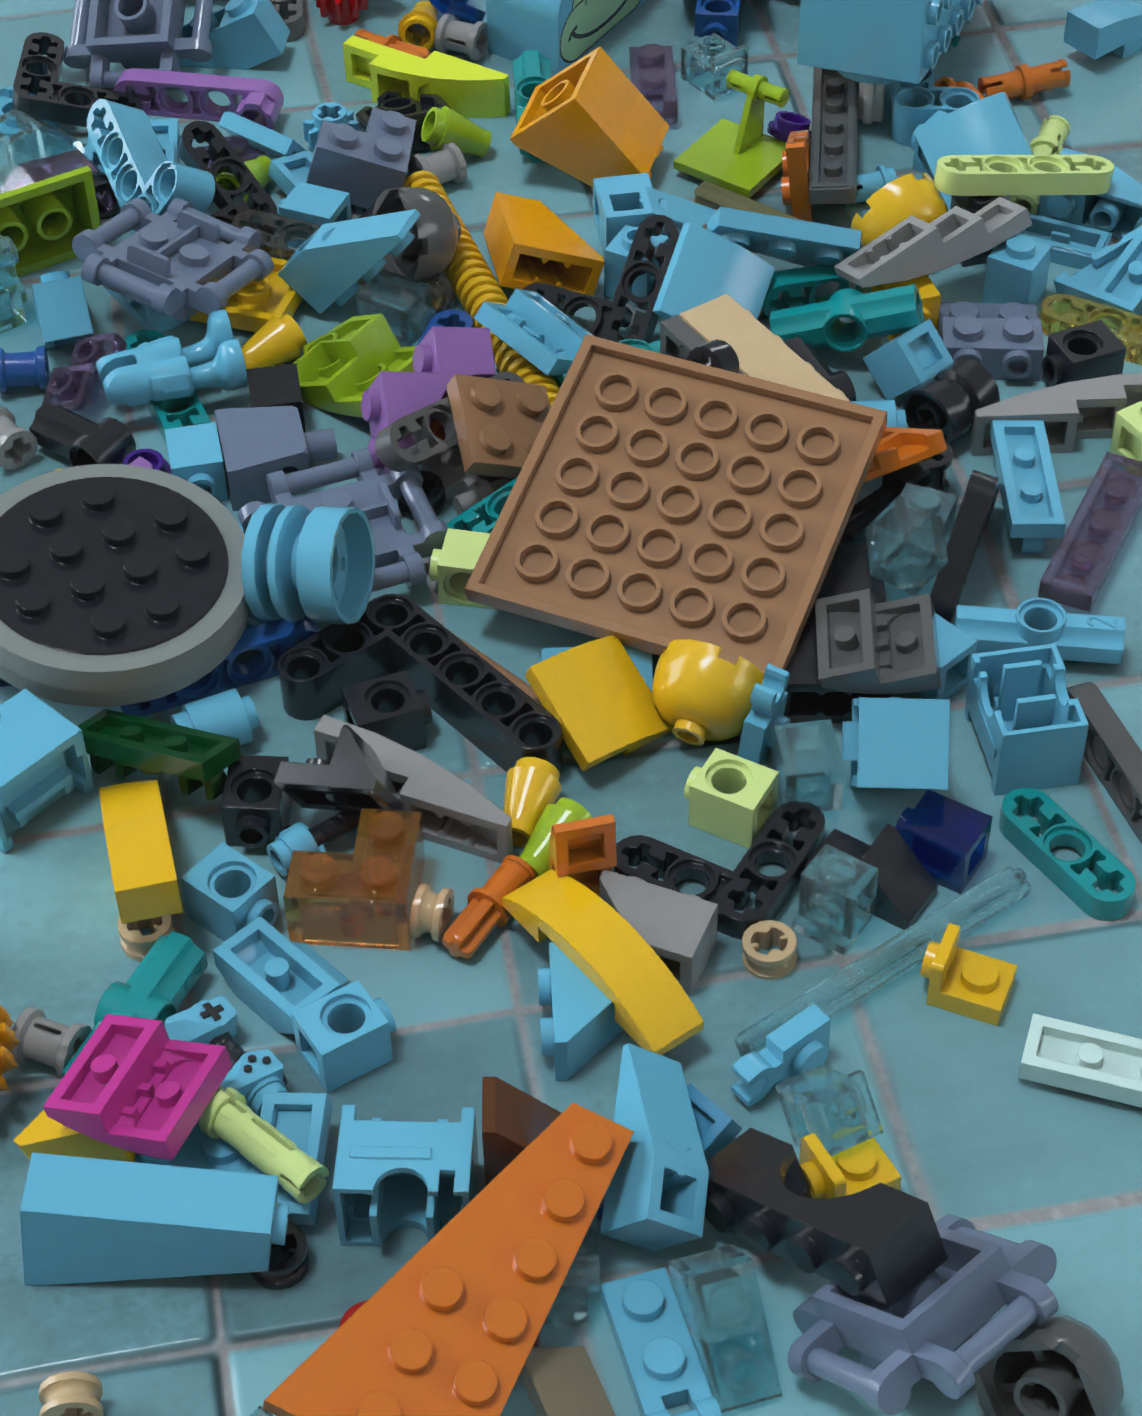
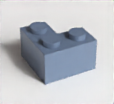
[306,107,417,209]

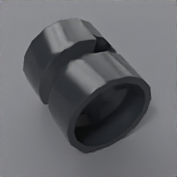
[903,358,1000,445]

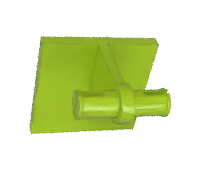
[673,69,790,198]

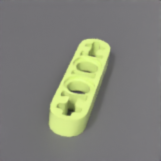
[933,154,1114,196]

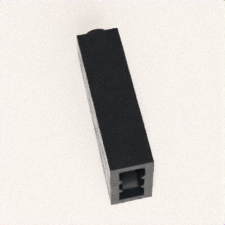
[784,545,893,723]

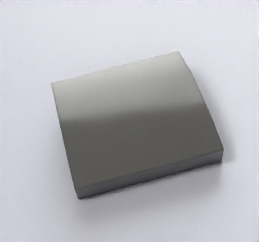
[815,589,942,694]

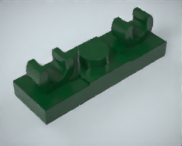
[77,709,242,801]

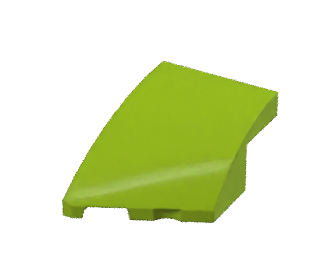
[271,314,416,417]

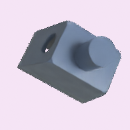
[214,406,338,511]

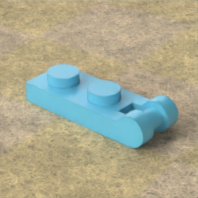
[600,1267,722,1416]

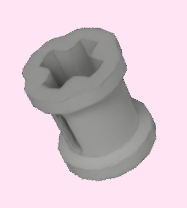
[434,13,488,61]
[408,142,467,184]
[0,406,38,471]
[11,1007,92,1076]

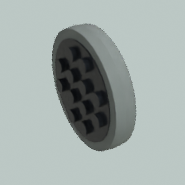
[0,464,250,707]

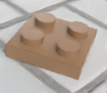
[446,374,551,479]

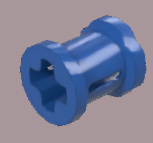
[0,345,50,393]

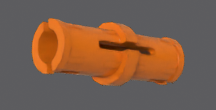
[977,58,1071,101]

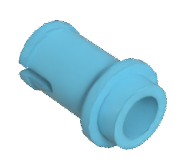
[841,165,897,207]

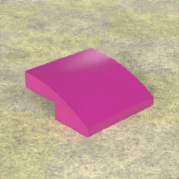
[43,1014,233,1161]

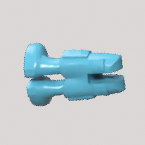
[96,309,248,407]

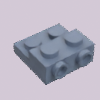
[937,301,1044,381]

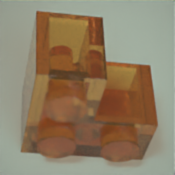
[283,809,425,951]

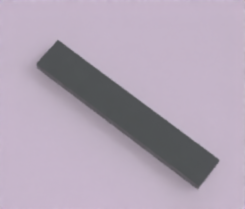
[809,67,858,205]

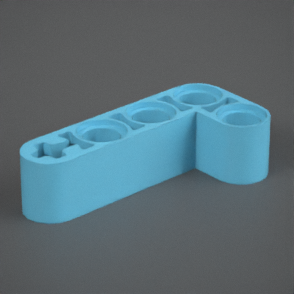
[889,69,980,147]
[87,99,215,234]

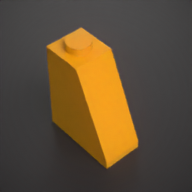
[483,192,605,296]

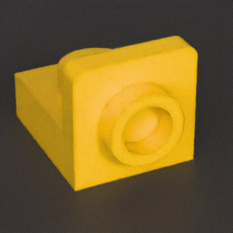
[920,923,1018,1026]
[799,1128,901,1199]

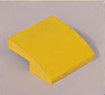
[525,635,673,771]

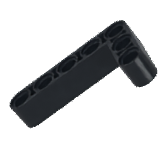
[278,594,563,776]

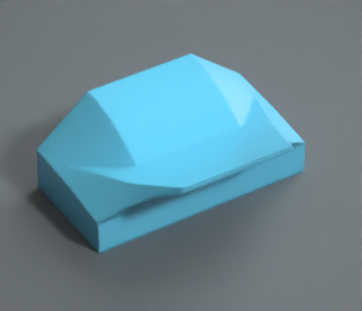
[213,916,349,1035]

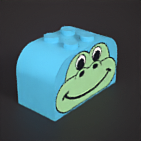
[486,0,647,75]

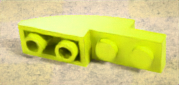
[343,35,510,118]

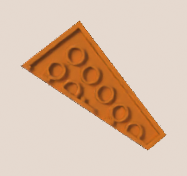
[263,1103,634,1416]

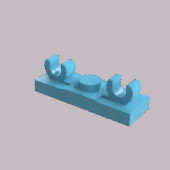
[990,420,1066,553]

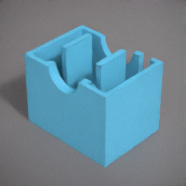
[964,643,1089,796]
[0,688,94,854]
[842,697,950,790]
[332,1105,479,1246]

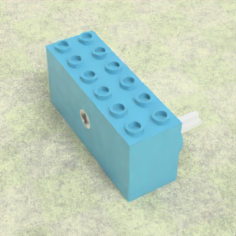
[797,0,984,124]

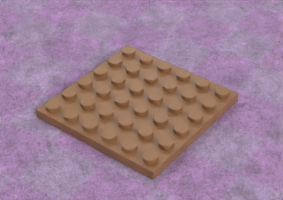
[465,334,887,673]

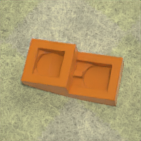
[549,814,617,895]

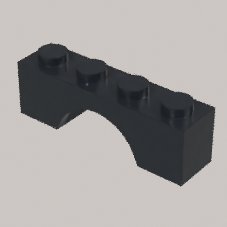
[705,1128,948,1309]

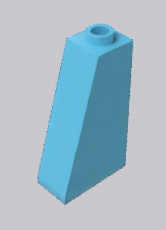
[20,1152,289,1286]

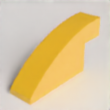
[99,777,183,924]

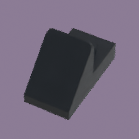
[274,725,404,816]
[803,824,938,932]

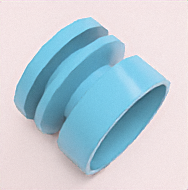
[241,504,375,625]

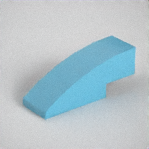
[1063,0,1142,59]

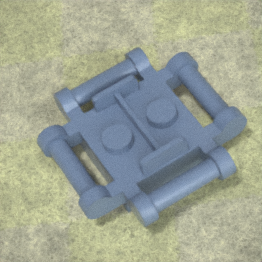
[63,0,213,90]
[72,197,274,322]
[238,448,448,592]
[788,1215,1059,1415]

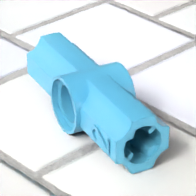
[954,598,1125,664]

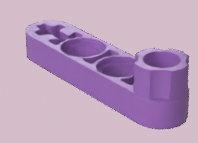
[113,68,284,129]

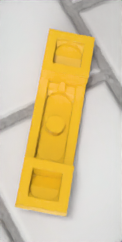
[502,869,704,1055]

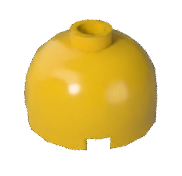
[851,172,948,246]
[652,639,764,745]

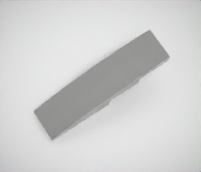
[834,197,1033,288]
[970,373,1142,456]
[314,715,513,863]

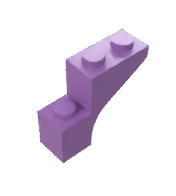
[361,326,496,476]

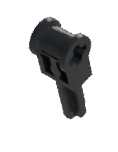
[840,442,954,544]

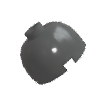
[373,187,461,285]
[975,1314,1124,1416]

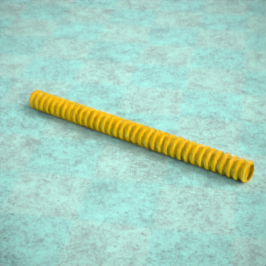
[403,170,560,407]

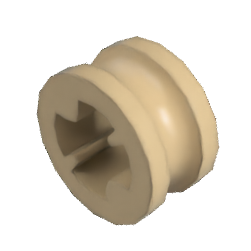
[409,883,454,942]
[117,914,174,962]
[742,920,797,980]
[39,1371,104,1416]

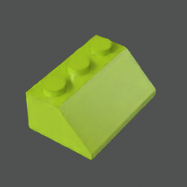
[0,165,101,283]

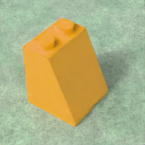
[510,47,669,187]

